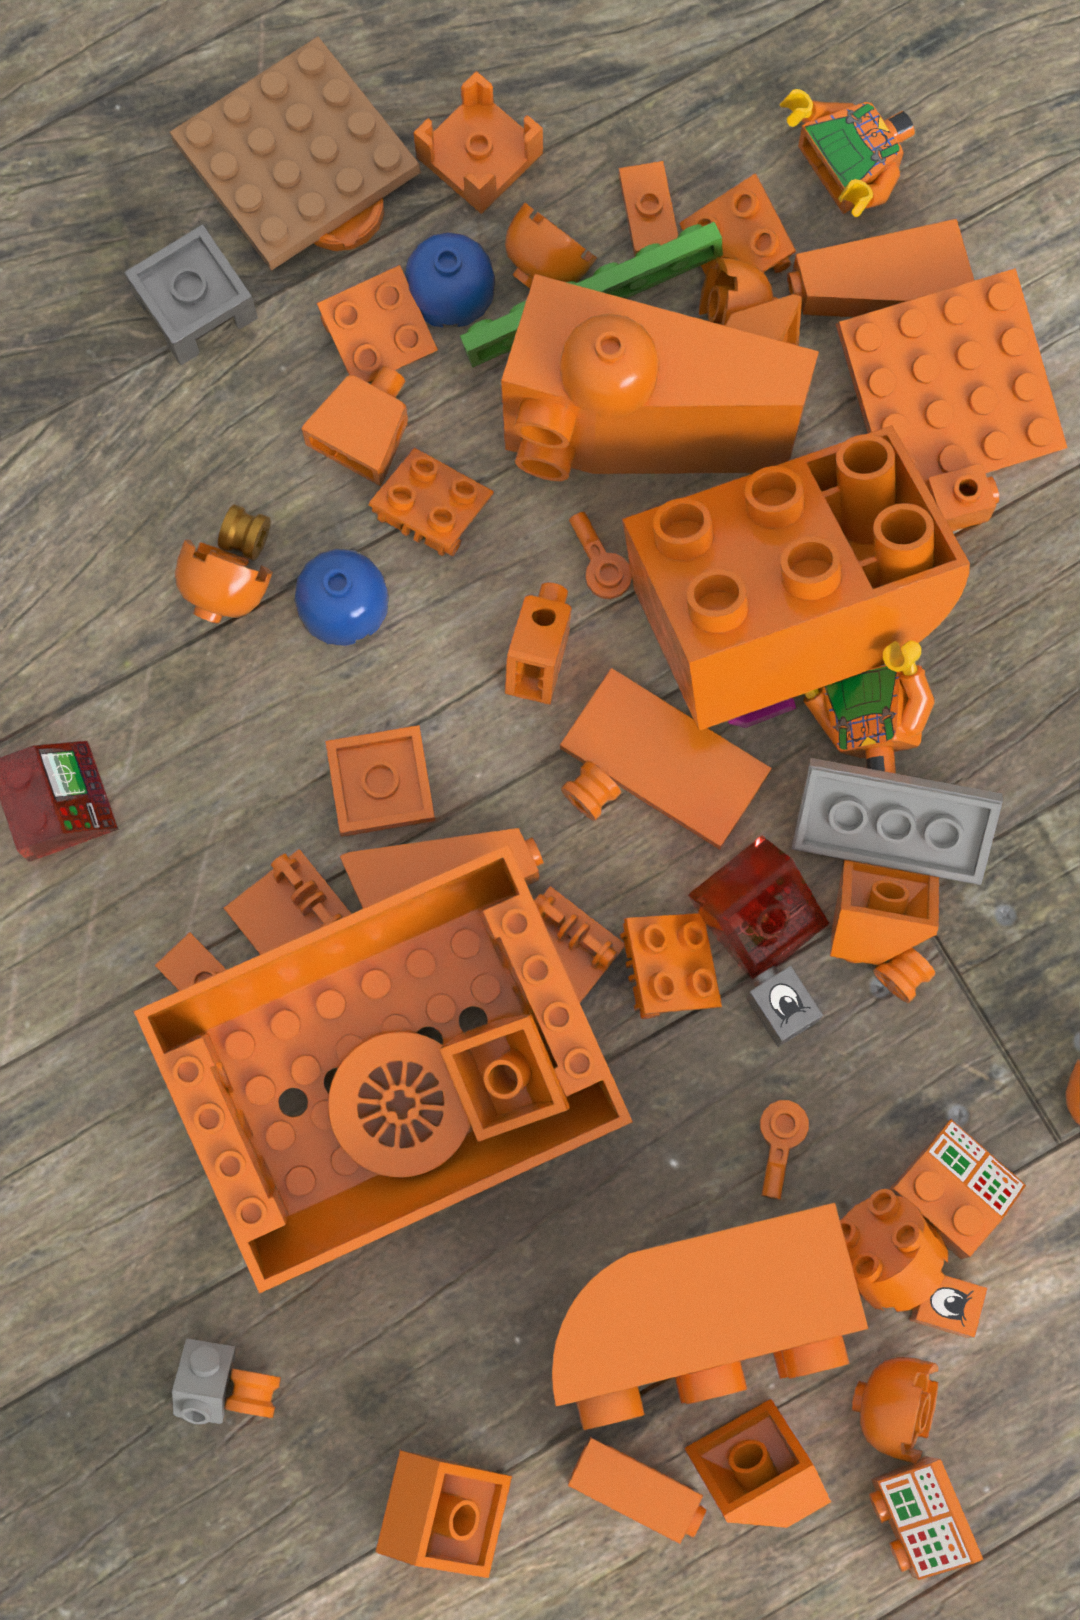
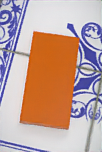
[560,668,772,850]

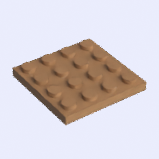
[170,37,421,271]

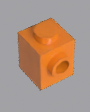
[926,463,999,531]

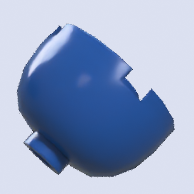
[405,232,495,327]
[294,549,389,646]

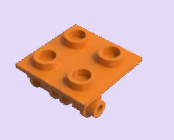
[679,174,797,275]
[316,265,438,383]
[368,447,494,557]
[224,849,351,955]
[534,886,625,1003]
[620,913,722,1019]

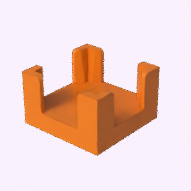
[413,71,543,214]

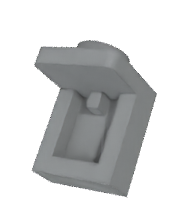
[172,1338,235,1424]

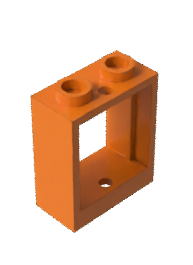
[567,1436,707,1544]

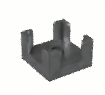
[124,224,258,365]

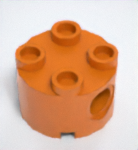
[840,1189,948,1312]

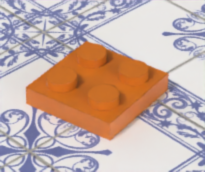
[325,725,435,837]

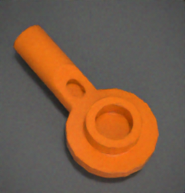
[569,511,632,599]
[760,1100,809,1200]

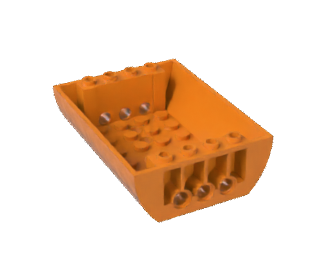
[134,844,633,1294]

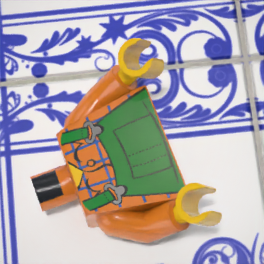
[779,89,915,217]
[801,640,935,774]

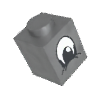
[746,966,823,1047]

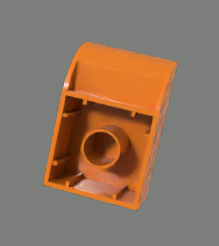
[622,425,970,731]
[552,1203,868,1430]

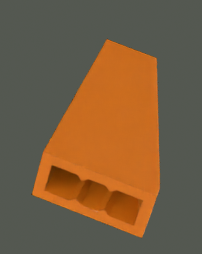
[787,219,975,317]
[340,828,544,909]

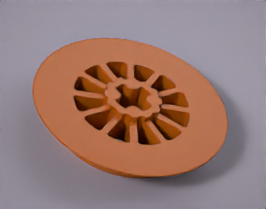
[328,1032,470,1178]

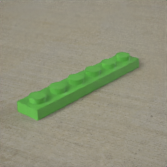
[460,222,723,368]

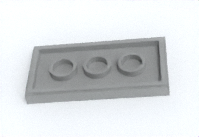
[792,758,1003,885]

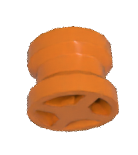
[561,761,621,821]
[873,948,936,1003]
[224,1368,281,1418]

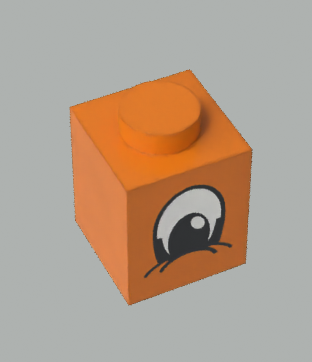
[909,1275,987,1338]

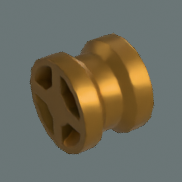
[218,504,271,561]

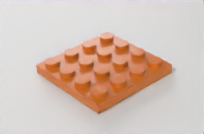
[835,268,1068,484]

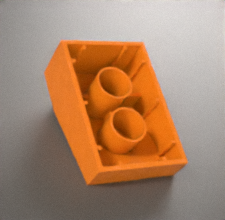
[501,274,819,481]

